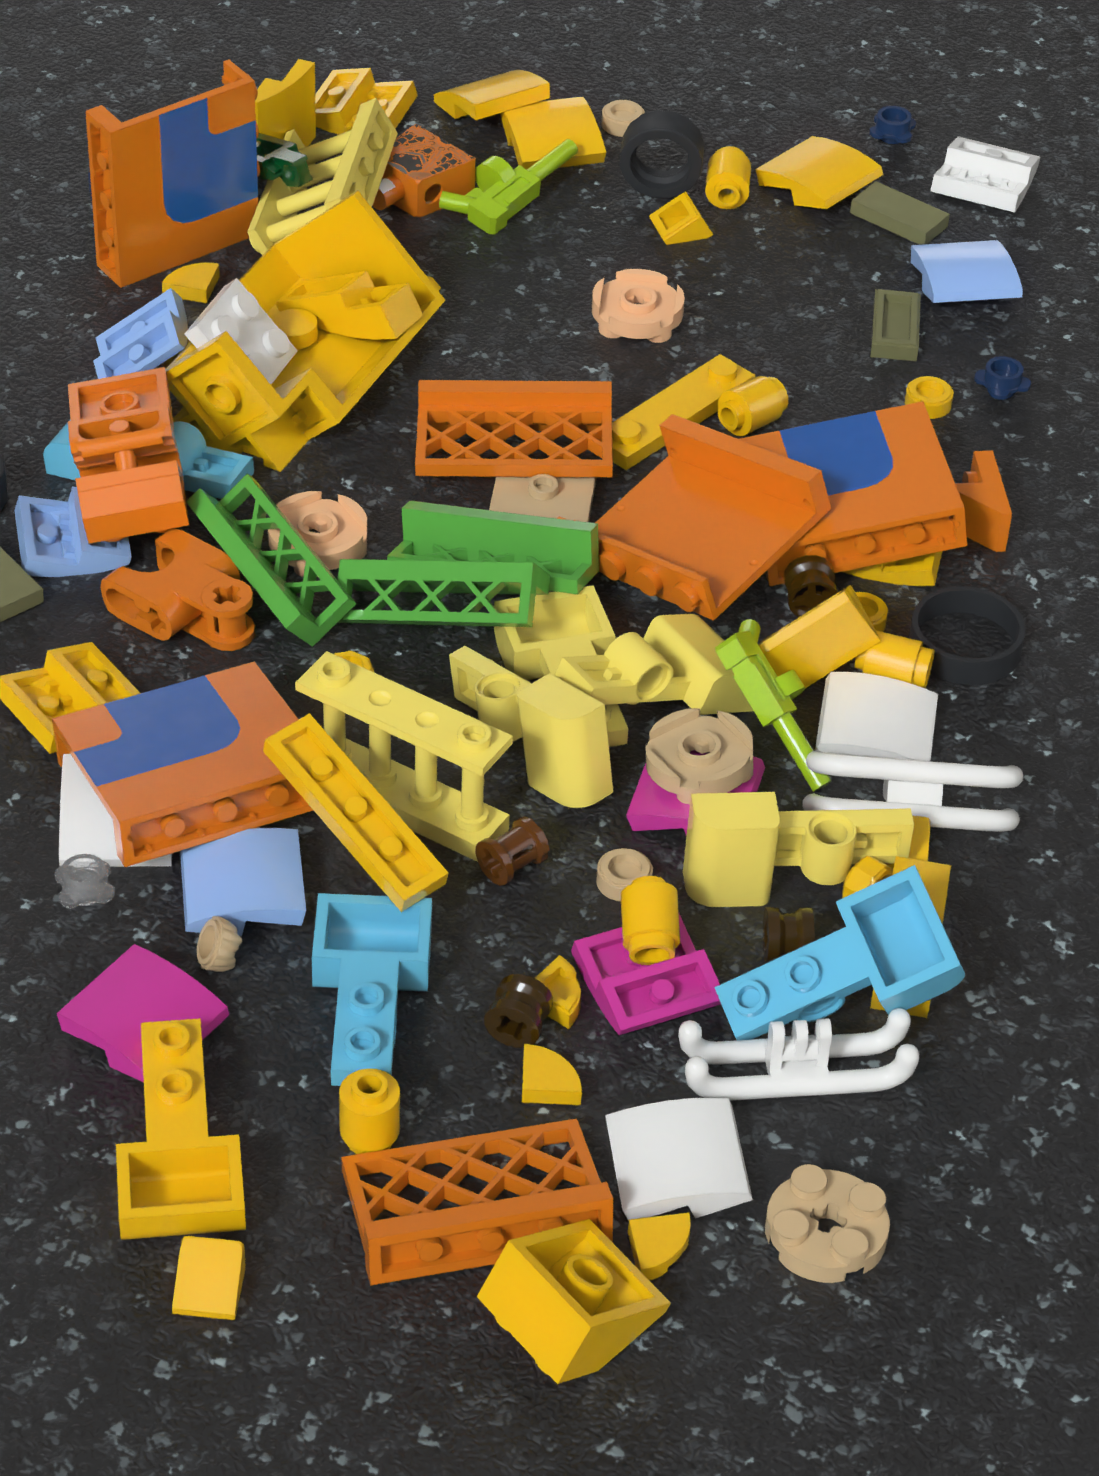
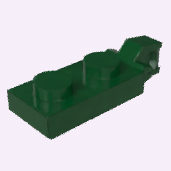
[256,133,313,187]

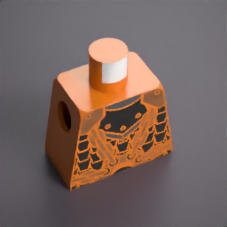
[373,124,476,217]

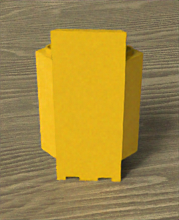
[162,191,445,472]

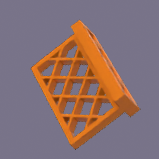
[415,380,613,477]
[341,1118,613,1286]

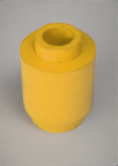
[705,146,751,209]
[718,376,788,436]
[855,630,935,689]
[621,876,680,965]
[339,1069,400,1154]

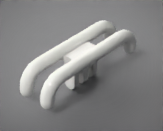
[802,750,1023,832]
[678,1008,919,1101]

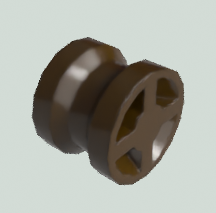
[784,555,838,617]
[763,907,815,963]
[484,974,553,1048]

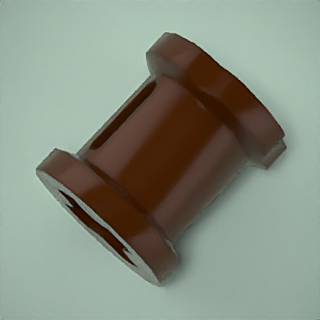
[475,816,550,886]

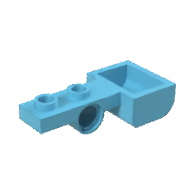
[43,420,254,499]
[714,865,965,1040]
[312,893,432,1086]

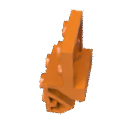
[68,367,189,544]

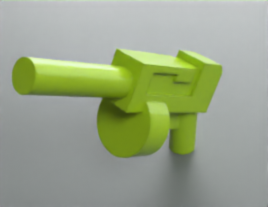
[439,139,578,234]
[715,619,832,792]

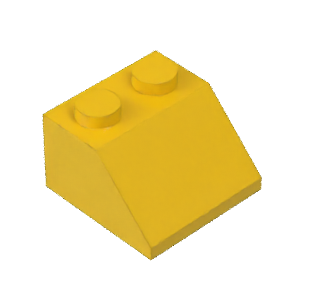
[477,1219,671,1384]

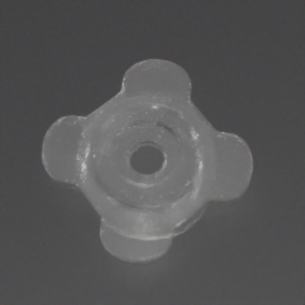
[55,854,115,908]

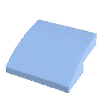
[911,240,1023,303]
[93,288,188,379]
[14,486,132,577]
[180,828,306,936]

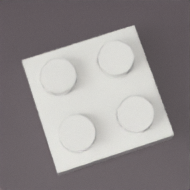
[184,278,298,384]

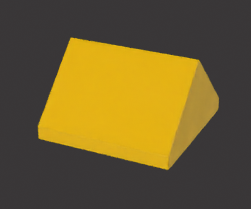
[758,585,881,688]

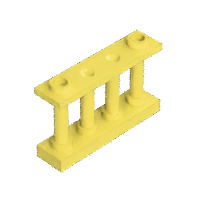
[247,98,398,255]
[295,651,513,862]

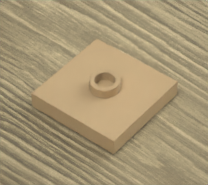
[489,458,597,522]

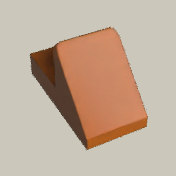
[951,450,1012,552]

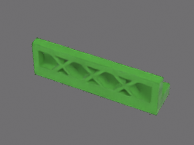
[186,474,356,647]
[387,501,599,594]
[338,559,550,627]

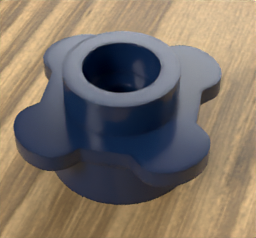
[870,106,916,144]
[974,356,1031,400]

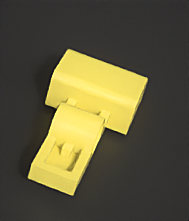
[494,585,628,747]
[555,614,753,715]
[449,646,613,808]
[683,792,914,907]

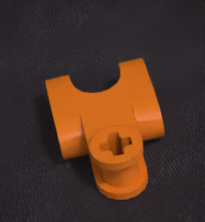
[101,528,255,651]

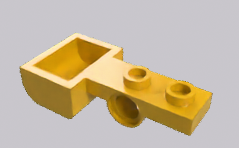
[116,1018,246,1240]

